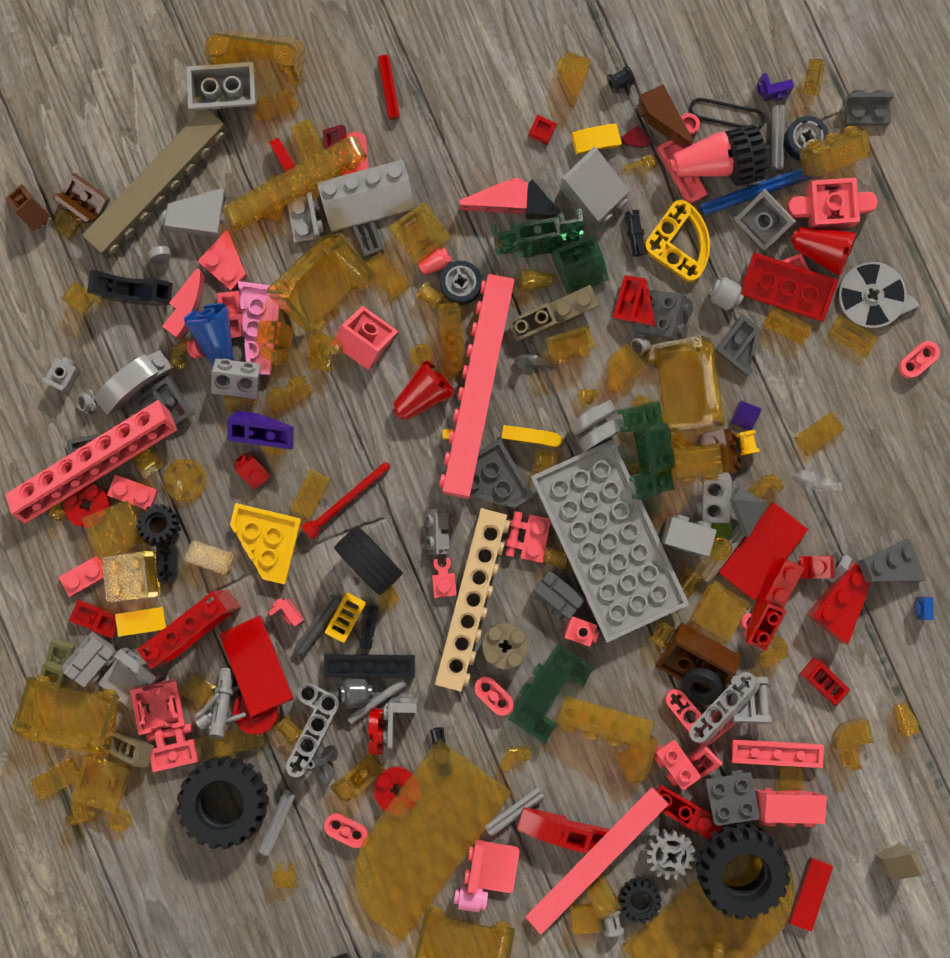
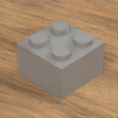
[660,514,717,557]

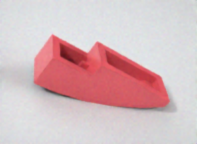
[162,268,205,340]

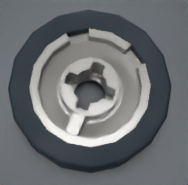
[784,116,829,162]
[440,261,482,305]

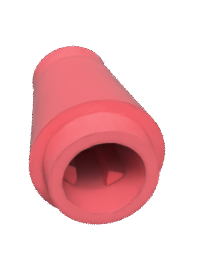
[419,248,453,276]

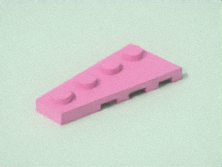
[238,281,283,376]

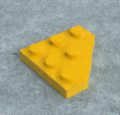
[230,503,302,585]

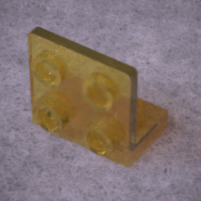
[689,580,750,641]

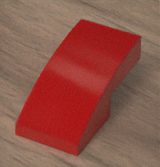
[68,599,117,638]

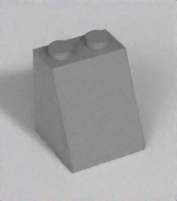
[559,146,630,227]

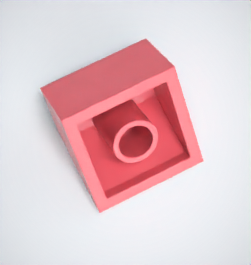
[332,306,398,370]

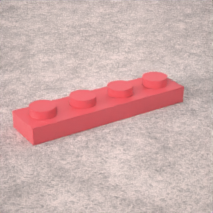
[730,739,824,768]

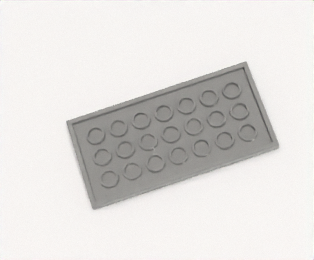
[530,439,690,643]

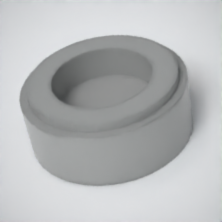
[148,246,172,263]

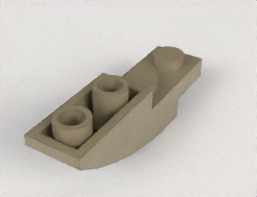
[508,285,600,342]

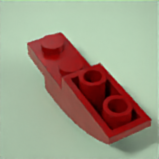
[746,557,805,651]
[656,784,733,840]
[516,807,610,854]

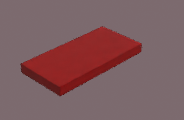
[741,252,839,322]
[718,502,809,600]
[219,615,294,718]

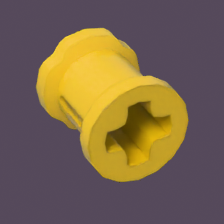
[735,430,760,456]

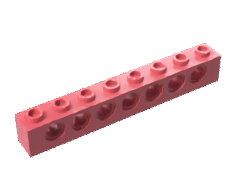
[5,400,177,524]

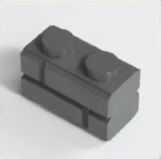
[533,570,585,620]

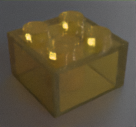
[102,551,161,603]

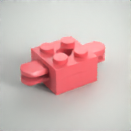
[786,178,878,230]

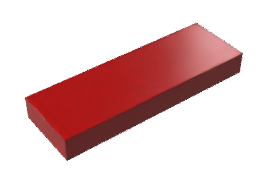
[788,857,833,932]

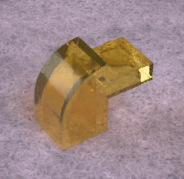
[831,717,874,771]

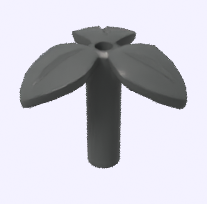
[300,745,338,785]

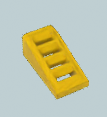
[324,592,367,643]

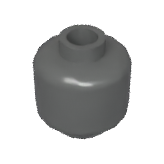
[338,678,373,709]

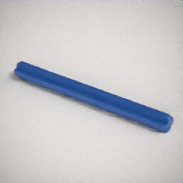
[700,161,826,216]

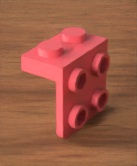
[464,840,519,893]

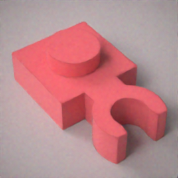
[432,558,457,598]

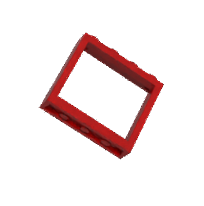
[137,589,241,669]

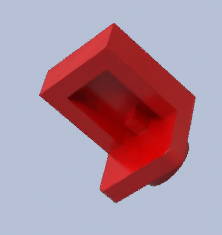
[233,451,271,491]

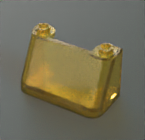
[204,30,306,86]
[266,233,375,335]
[647,335,724,434]
[11,675,120,757]
[414,906,515,958]

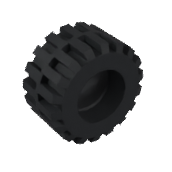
[725,124,768,186]

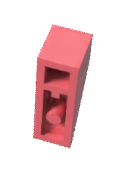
[460,178,528,214]

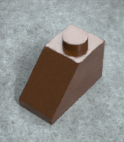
[5,184,50,231]

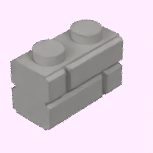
[62,631,115,687]

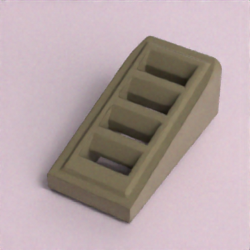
[106,731,154,767]

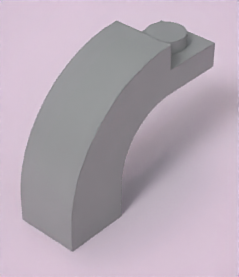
[94,350,173,416]

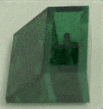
[551,234,609,295]

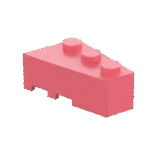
[755,788,827,827]

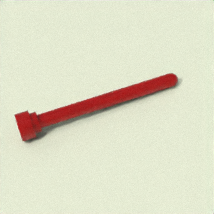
[301,462,390,540]

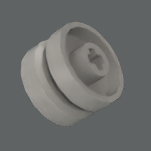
[568,400,627,452]

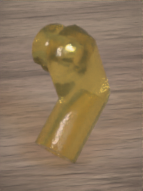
[169,338,190,371]
[258,344,289,365]
[48,500,65,522]
[499,746,531,772]

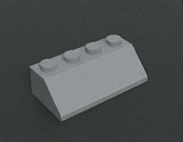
[317,160,416,233]

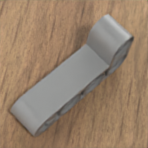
[286,683,340,777]

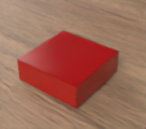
[528,115,557,145]

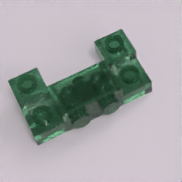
[491,209,584,258]
[617,401,675,500]
[507,642,596,744]

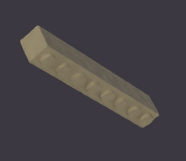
[82,109,228,258]

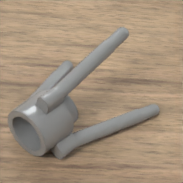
[194,684,246,731]

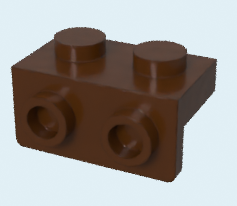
[53,173,110,223]
[699,429,742,474]

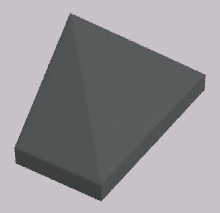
[730,487,768,537]

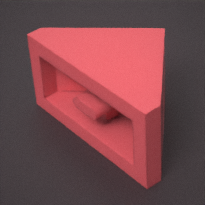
[687,744,722,784]

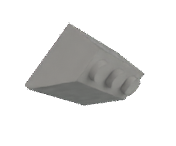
[186,62,259,110]

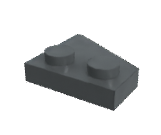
[714,315,760,377]
[133,376,194,426]

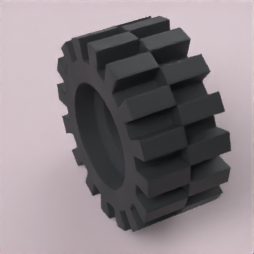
[136,504,181,548]
[618,877,662,924]

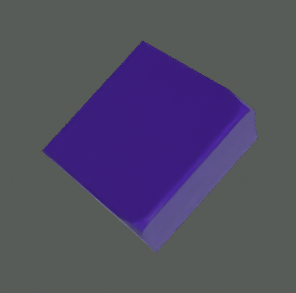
[730,401,762,431]

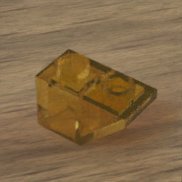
[605,343,644,395]

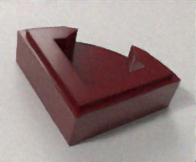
[621,125,651,148]

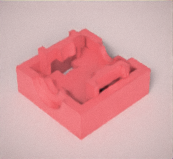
[130,678,186,735]

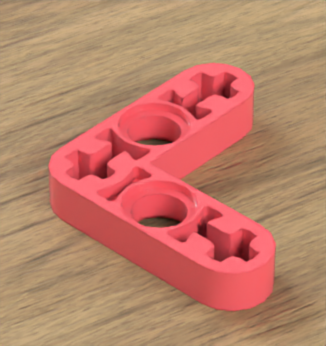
[664,688,736,746]

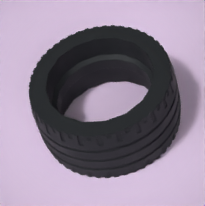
[334,525,403,595]

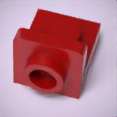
[797,555,834,579]

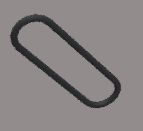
[690,97,765,129]

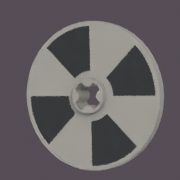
[838,262,907,329]

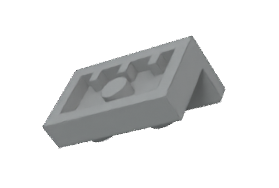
[287,192,324,245]

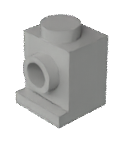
[42,357,81,394]

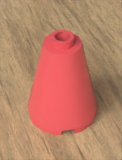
[668,132,734,177]

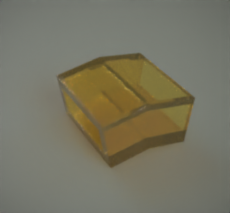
[803,59,825,96]
[569,903,602,935]

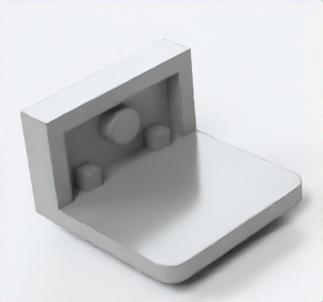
[383,694,418,749]

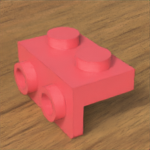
[653,740,701,790]

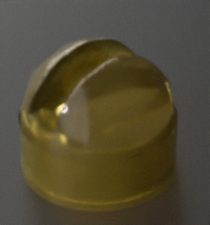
[578,389,596,405]

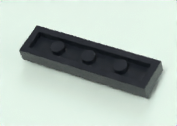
[324,654,415,678]

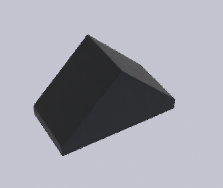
[526,179,561,221]

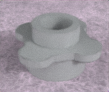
[77,390,97,414]

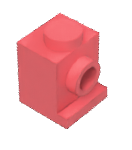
[563,616,600,647]

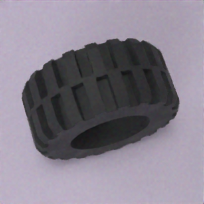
[176,756,269,849]
[696,822,790,920]

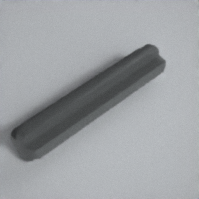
[294,595,341,655]

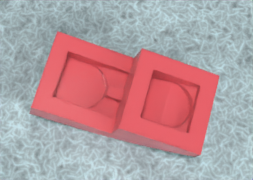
[217,290,244,338]

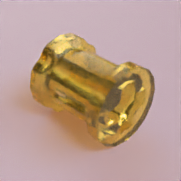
[415,282,444,310]
[542,546,567,570]
[679,567,703,597]
[648,620,676,649]
[274,714,303,745]

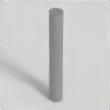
[347,678,407,724]

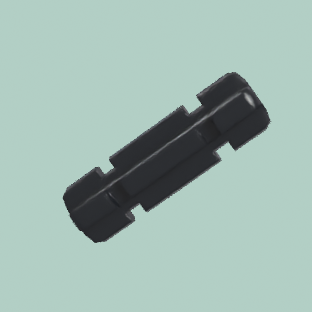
[359,605,378,649]

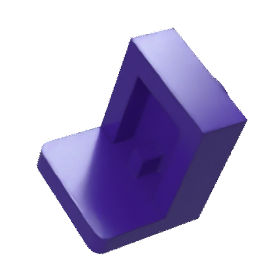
[757,73,794,102]

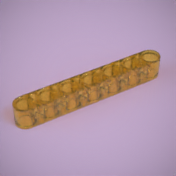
[222,136,367,231]

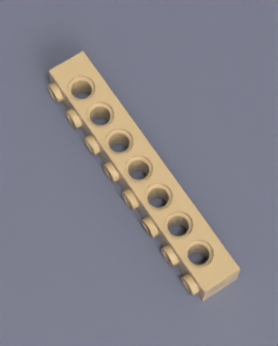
[435,508,510,692]

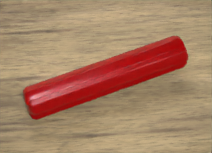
[378,54,400,120]

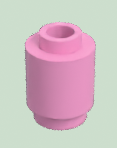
[454,886,488,912]

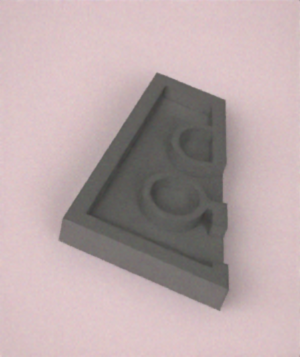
[858,539,926,583]

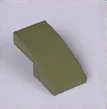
[38,637,75,691]

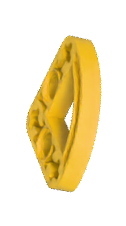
[644,200,710,282]

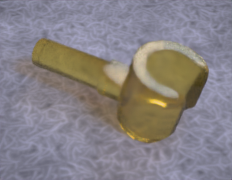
[624,155,656,171]

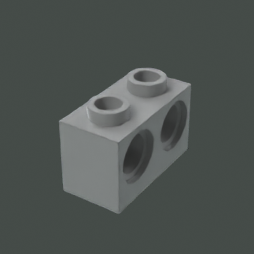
[211,359,261,399]
[696,473,732,523]

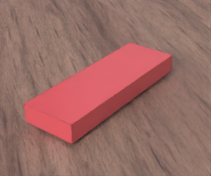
[656,140,708,204]

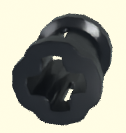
[606,65,635,93]

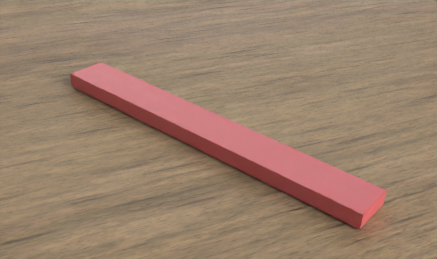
[526,787,669,934]

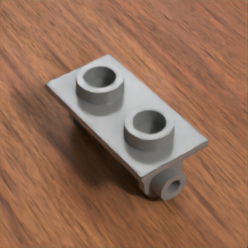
[425,509,450,555]

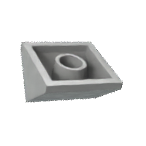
[734,189,796,251]

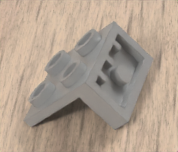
[99,647,162,711]

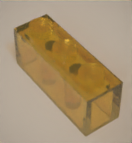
[799,126,871,177]

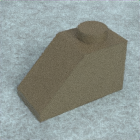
[876,843,925,881]

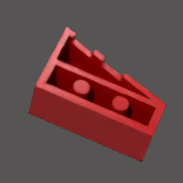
[806,563,871,645]

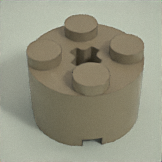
[482,622,528,669]

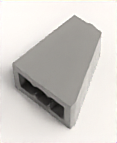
[162,189,228,238]

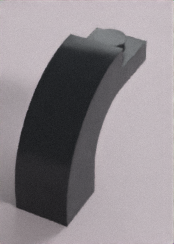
[87,270,173,306]

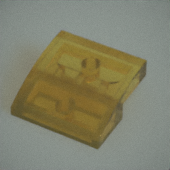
[81,500,145,560]

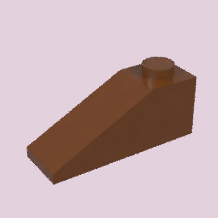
[637,84,693,149]

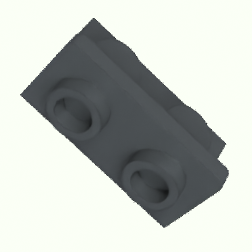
[844,90,894,126]

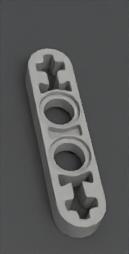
[689,672,760,744]

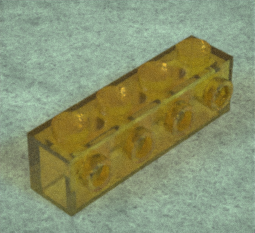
[558,696,655,753]

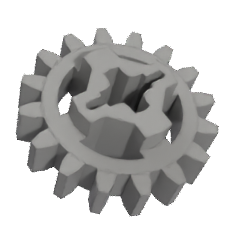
[645,828,695,880]

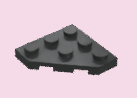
[442,439,534,508]

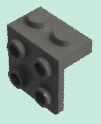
[633,290,693,344]
[702,770,760,826]

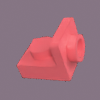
[268,598,305,627]

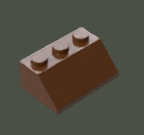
[655,622,741,691]

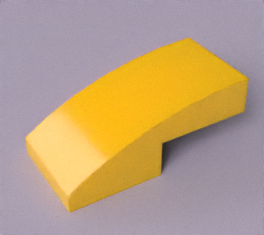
[571,123,622,155]
[115,607,166,637]

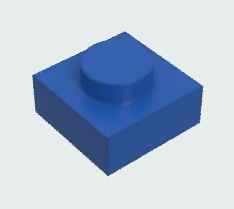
[914,597,934,620]

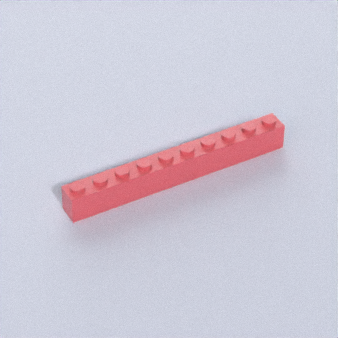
[439,274,515,499]

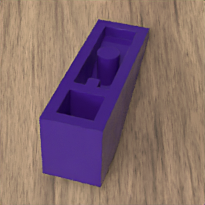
[227,411,294,450]

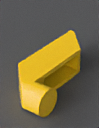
[501,425,564,448]

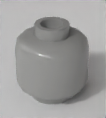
[708,277,744,310]

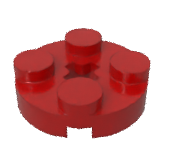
[63,483,111,528]
[233,696,280,735]
[368,708,385,755]
[374,766,420,813]

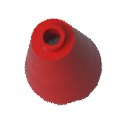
[791,227,857,276]
[393,360,455,420]

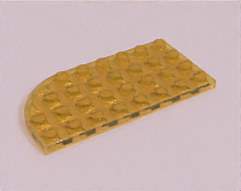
[355,738,512,941]
[622,824,794,958]

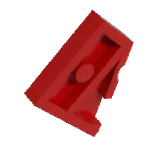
[613,275,656,327]

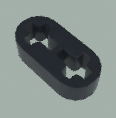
[156,542,179,584]

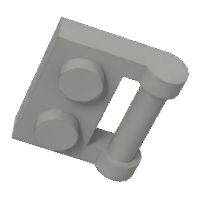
[728,676,772,725]

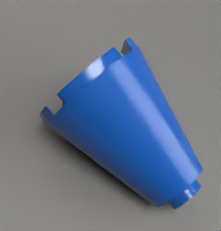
[184,303,234,366]

